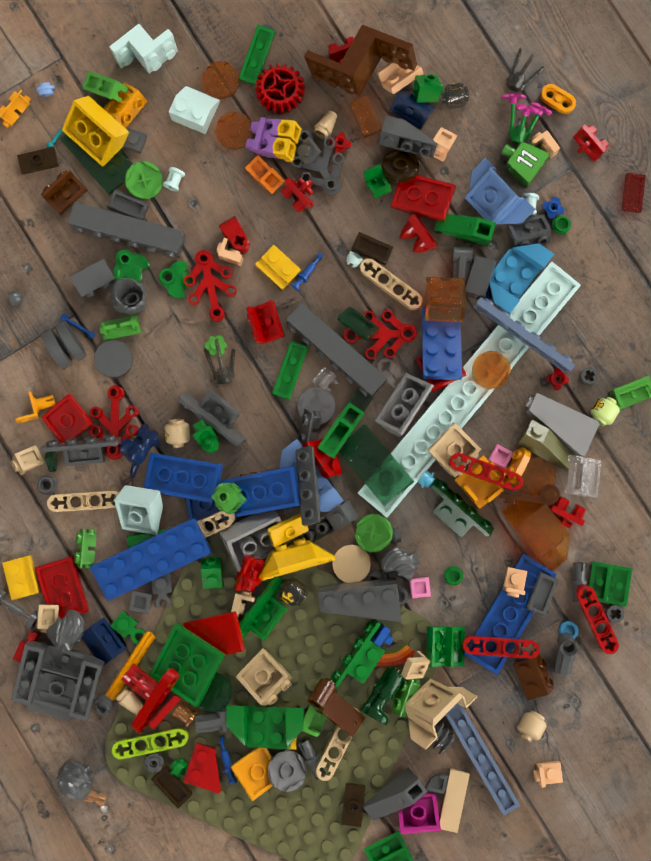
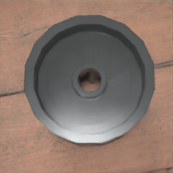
[41,320,87,370]

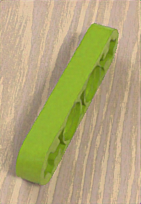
[112,727,189,759]

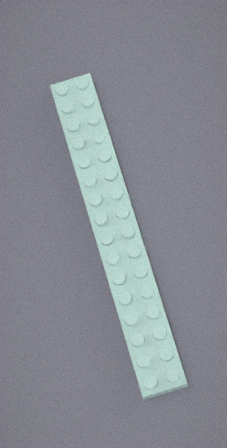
[358,261,581,518]

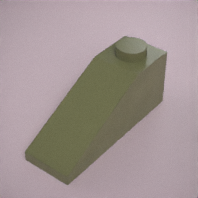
[517,420,576,472]

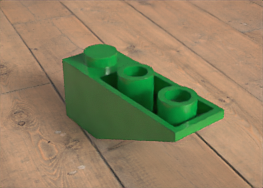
[434,214,496,247]

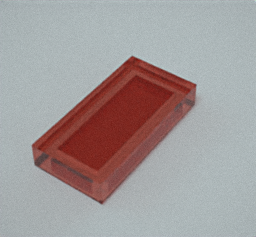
[621,173,646,213]

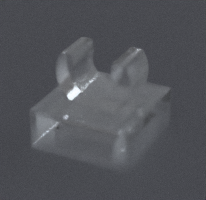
[312,367,338,392]

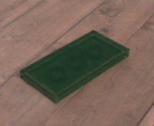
[60,134,132,196]
[339,424,414,507]

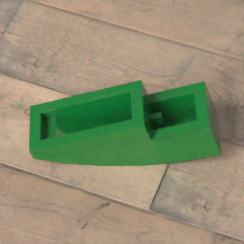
[317,402,365,459]

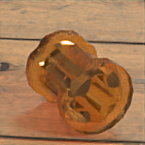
[171,701,198,728]

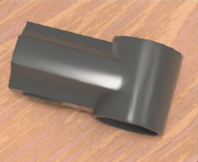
[452,246,473,285]
[553,632,578,676]
[195,708,231,733]

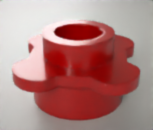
[329,132,351,154]
[546,368,569,391]

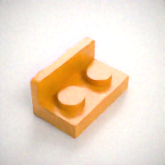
[103,82,147,129]

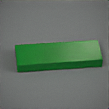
[239,25,276,86]
[272,341,309,401]

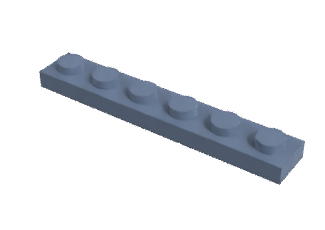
[474,297,575,374]
[446,704,520,816]

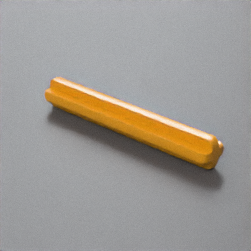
[105,631,156,700]

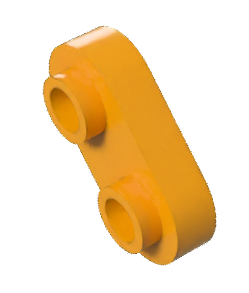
[540,84,576,114]
[504,447,531,485]

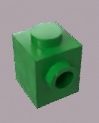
[413,74,443,103]

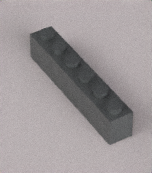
[68,202,186,258]
[286,302,387,397]

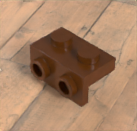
[41,169,88,215]
[513,653,554,700]

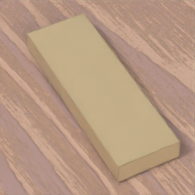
[439,768,470,833]

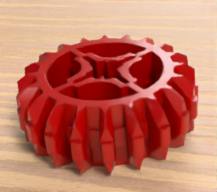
[255,63,305,115]

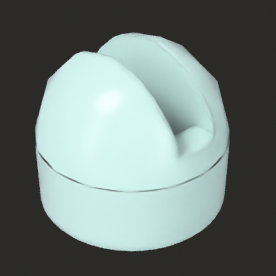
[346,251,363,268]

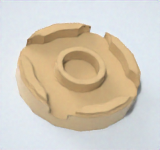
[332,545,371,583]

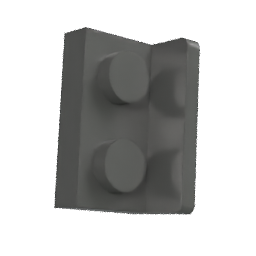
[507,214,551,248]

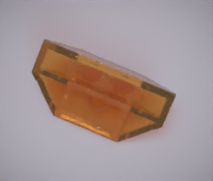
[502,500,570,571]

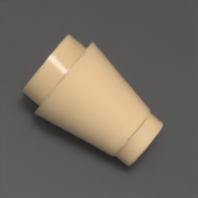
[314,110,337,140]
[116,686,143,716]

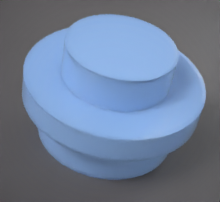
[36,82,55,97]

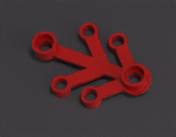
[184,250,237,322]
[343,310,417,360]
[89,385,139,460]

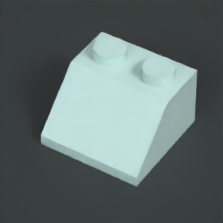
[169,86,220,134]
[114,485,163,535]

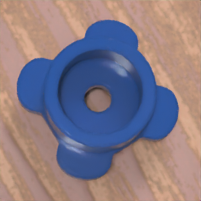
[542,197,564,219]

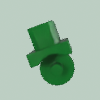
[192,420,221,454]

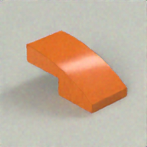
[244,155,285,195]

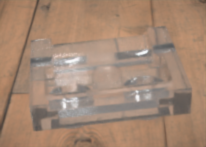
[564,455,602,498]

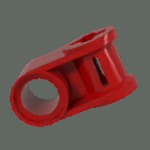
[219,216,250,254]

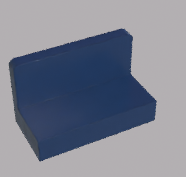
[390,88,436,130]
[82,617,126,665]

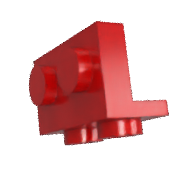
[246,300,285,344]

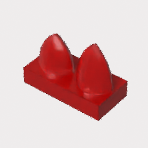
[400,214,438,253]

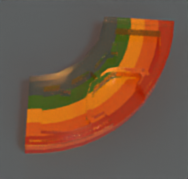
[376,639,415,667]

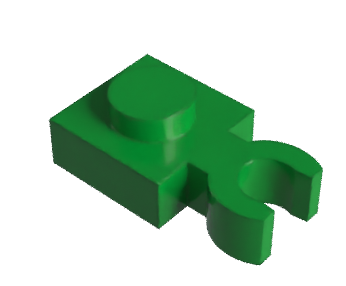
[110,610,146,644]

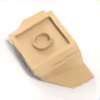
[405,678,477,749]

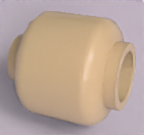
[164,419,190,448]
[517,711,547,742]

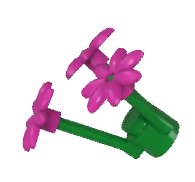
[502,93,552,143]

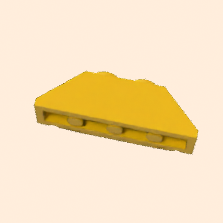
[259,539,335,581]

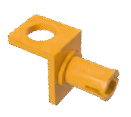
[15,391,56,424]

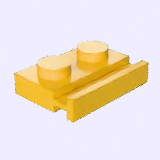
[255,245,301,291]
[2,555,41,600]

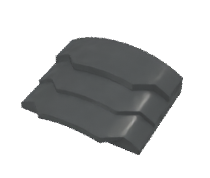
[11,641,104,721]

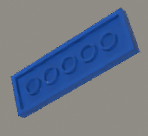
[186,466,300,523]
[90,517,212,601]
[463,553,557,675]

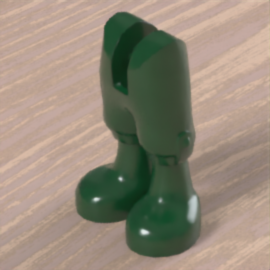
[360,666,404,726]

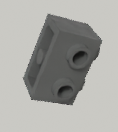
[69,258,115,298]

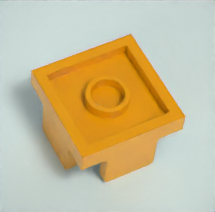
[454,455,505,509]

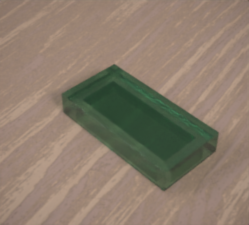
[338,306,380,341]

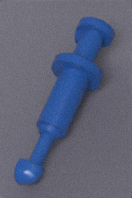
[291,253,323,291]
[219,736,238,785]

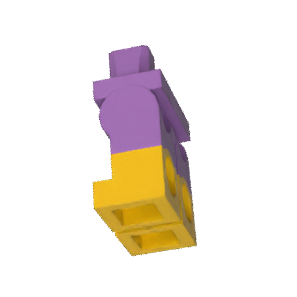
[245,117,302,163]

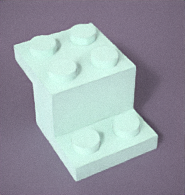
[109,24,178,74]

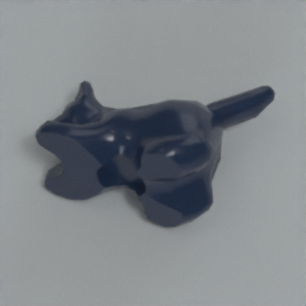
[120,424,161,478]

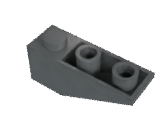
[379,115,437,158]
[298,501,358,544]
[362,767,428,820]

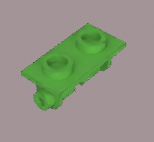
[99,315,141,341]
[74,529,97,568]
[391,679,421,718]

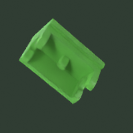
[82,71,128,102]
[609,376,651,410]
[302,703,327,737]

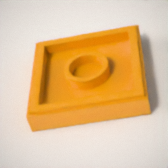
[230,748,273,801]

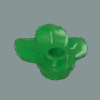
[113,250,150,283]
[158,261,196,299]

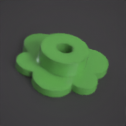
[205,335,227,356]

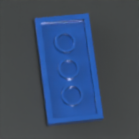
[421,307,462,380]
[143,453,223,503]

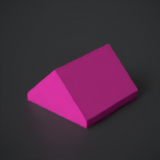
[397,792,441,834]

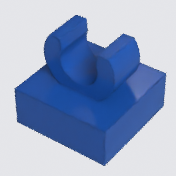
[371,622,394,647]

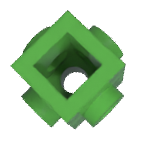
[211,483,247,514]

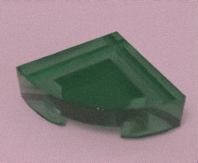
[45,451,57,472]

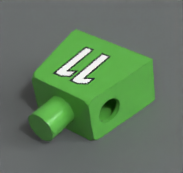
[501,142,550,188]

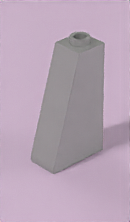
[525,393,600,458]

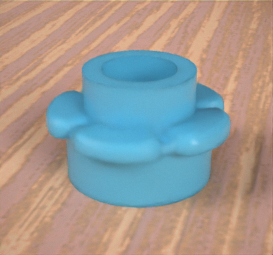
[418,470,435,488]

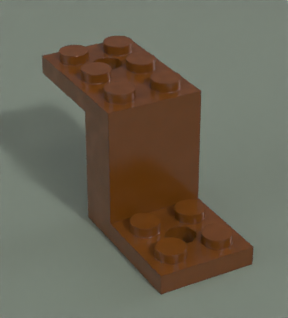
[304,24,417,96]

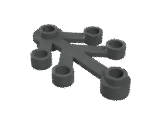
[292,129,345,195]

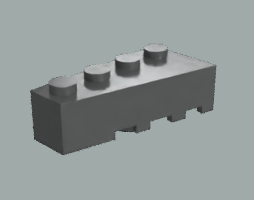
[318,578,402,622]

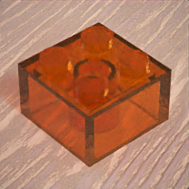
[425,277,466,322]

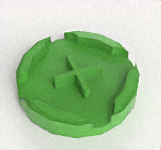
[125,161,163,200]
[355,514,393,553]

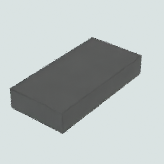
[107,189,150,220]
[526,572,559,616]

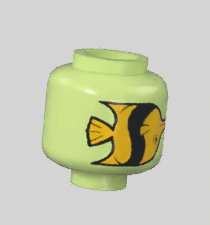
[590,397,620,426]

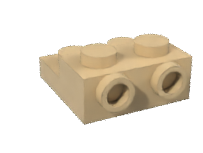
[427,422,481,477]
[236,648,293,707]

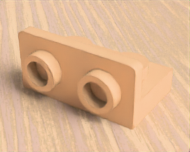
[377,62,424,94]

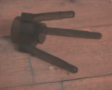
[506,48,544,92]
[204,339,235,385]

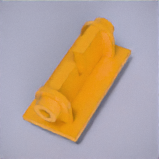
[0,90,31,128]

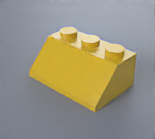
[62,96,129,166]

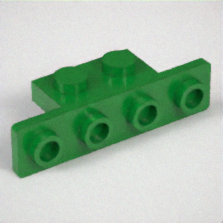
[239,577,288,641]
[330,619,386,689]

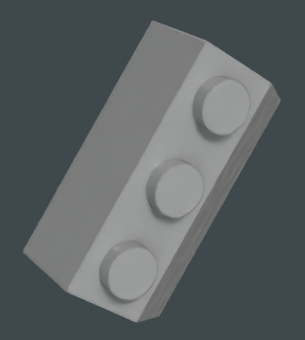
[375,373,434,437]
[219,510,290,572]

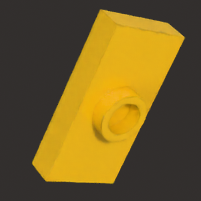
[268,513,309,547]

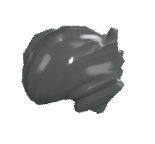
[110,278,147,315]
[381,547,420,582]
[46,610,85,653]
[56,759,94,800]

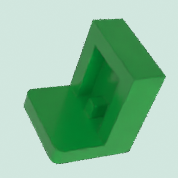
[363,164,392,199]
[201,557,223,589]

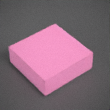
[488,444,513,469]
[409,577,431,598]

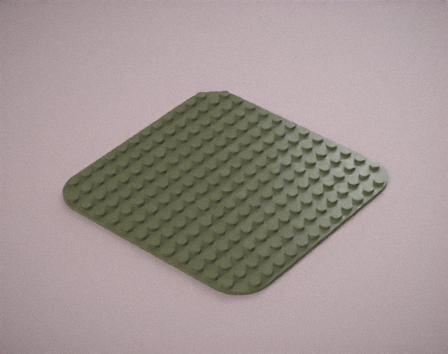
[105,532,437,861]

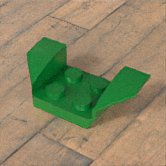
[226,705,304,749]

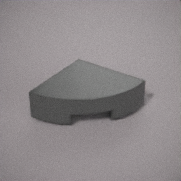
[425,773,449,795]

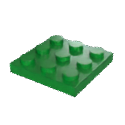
[149,623,226,707]

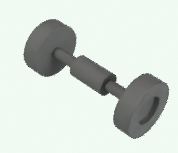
[0,589,37,630]

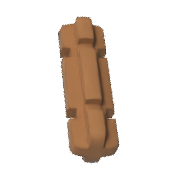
[83,790,107,806]

